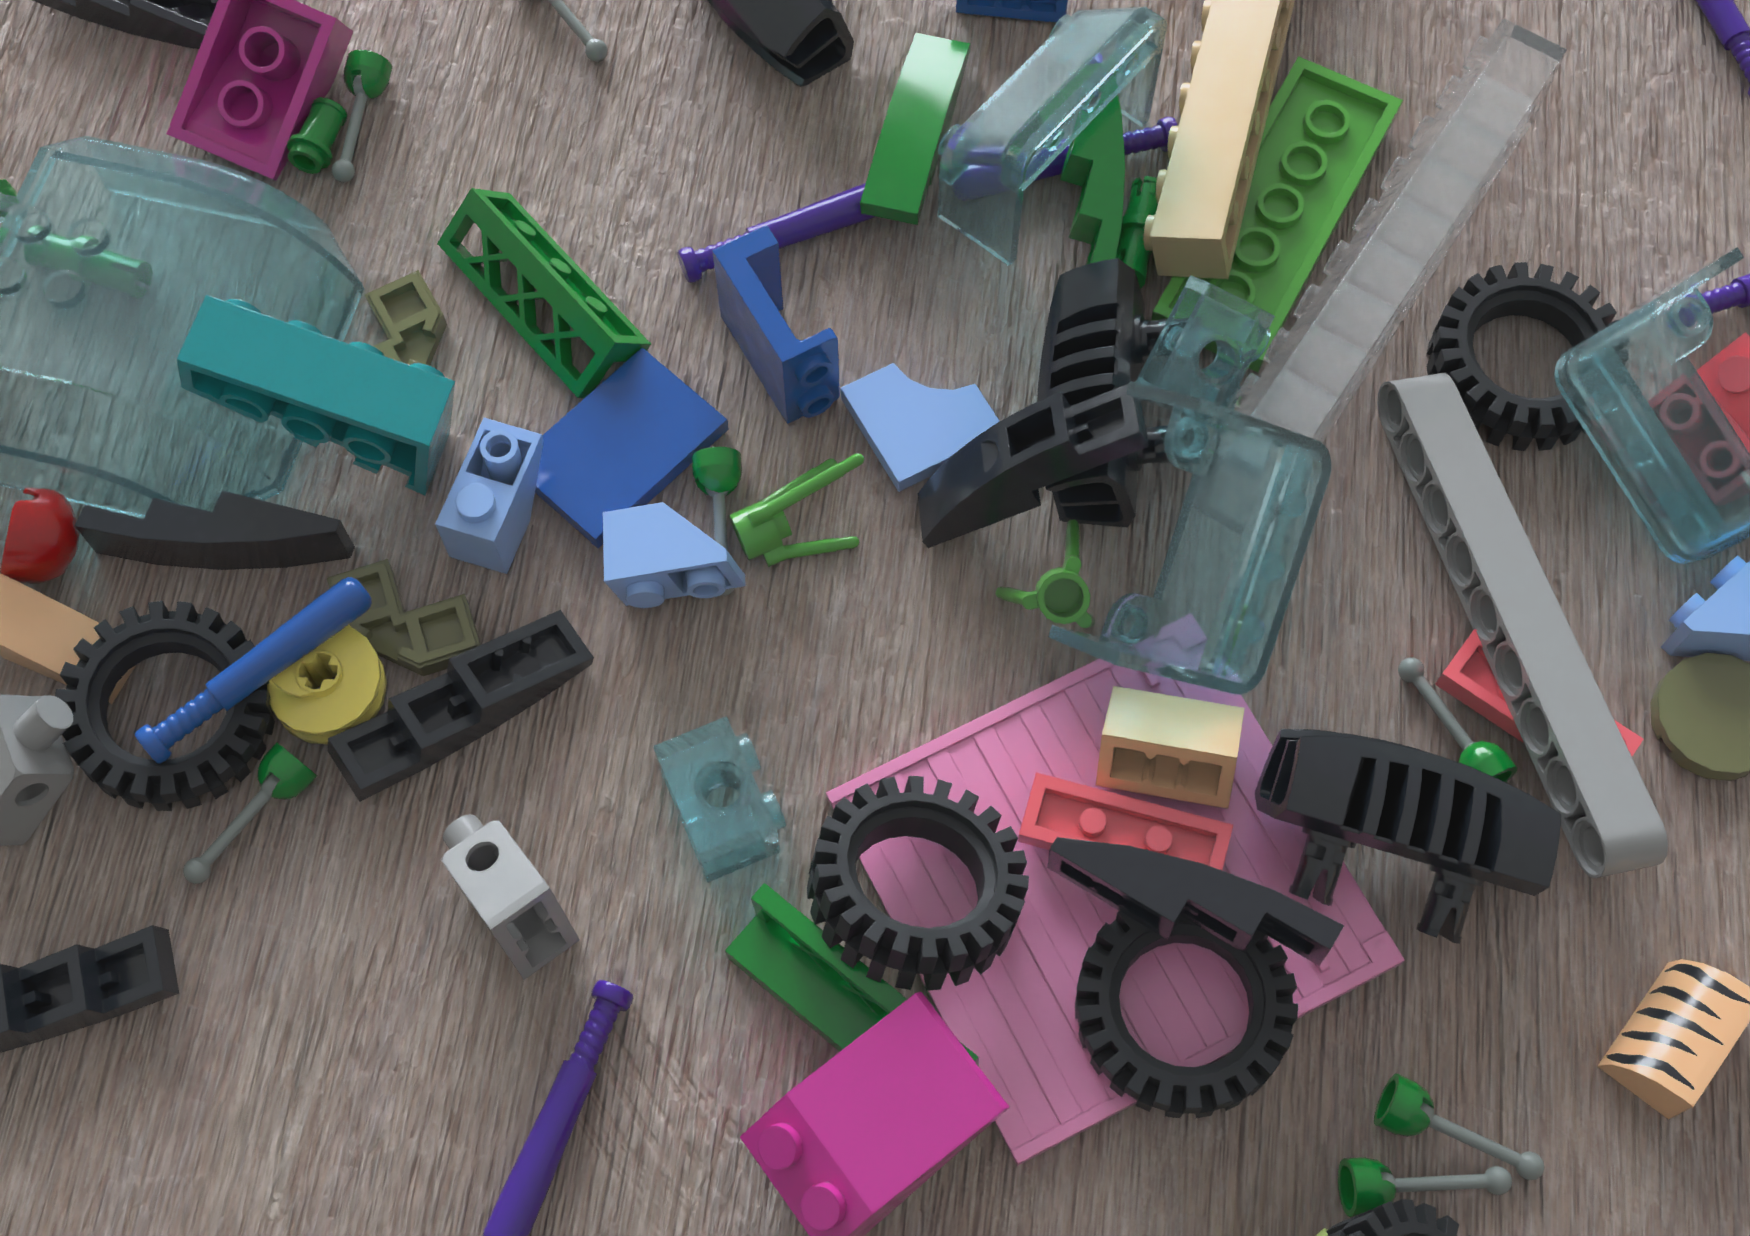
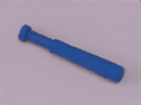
[135,577,372,764]

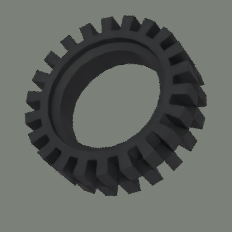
[1426,262,1630,451]
[55,601,275,811]
[807,776,1029,991]
[1075,911,1298,1118]

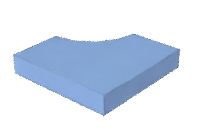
[840,363,999,492]

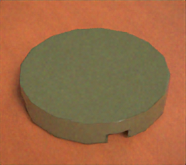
[1650,653,1750,781]

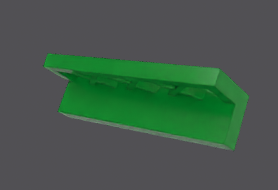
[437,188,651,398]
[725,883,979,1066]

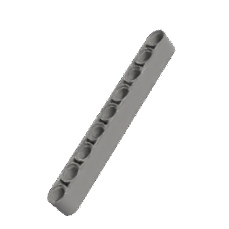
[1377,373,1668,878]

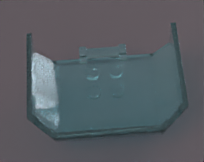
[0,136,364,518]

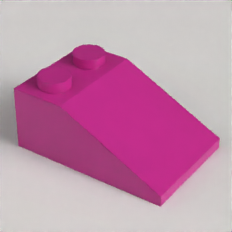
[166,0,353,181]
[740,992,1010,1236]

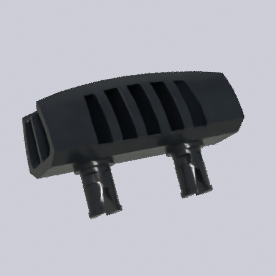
[707,0,854,87]
[1037,258,1201,527]
[1254,729,1561,944]

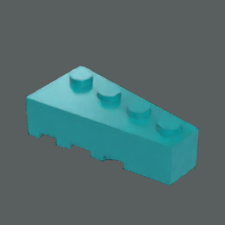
[177,294,455,496]

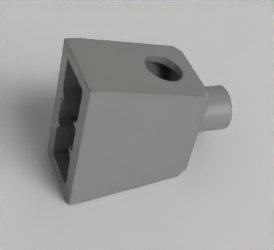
[0,694,74,846]
[441,814,580,980]

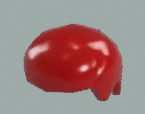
[0,487,80,584]

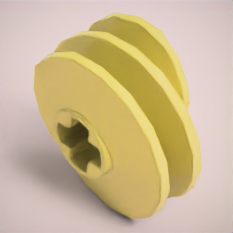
[267,625,387,744]

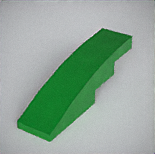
[860,33,970,225]
[1060,52,1126,265]

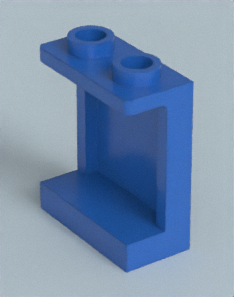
[712,225,840,424]

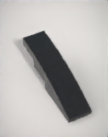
[32,0,218,49]
[75,490,355,570]
[327,610,594,802]
[1047,837,1344,966]
[0,925,179,1053]

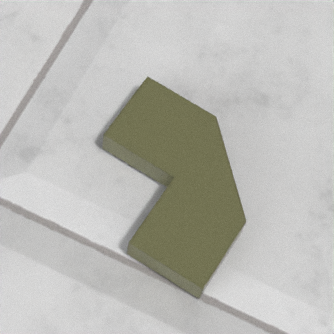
[365,270,447,366]
[327,559,481,676]

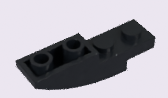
[917,383,1149,548]

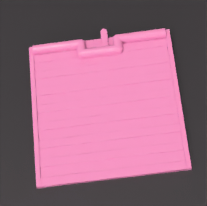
[826,613,1405,1166]

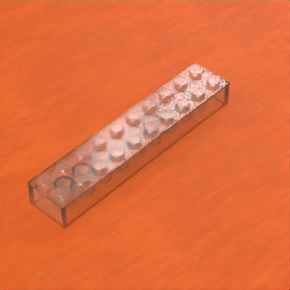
[1192,18,1567,544]

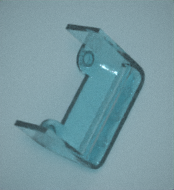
[938,7,1167,266]
[1555,247,1750,564]
[1048,381,1331,695]

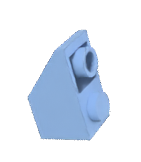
[435,418,544,574]
[603,502,746,608]
[1661,555,1750,661]

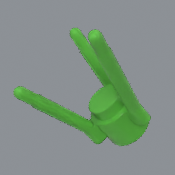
[729,453,864,567]
[996,519,1095,628]

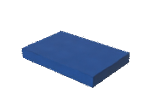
[535,348,729,548]

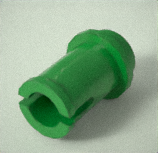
[287,97,348,174]

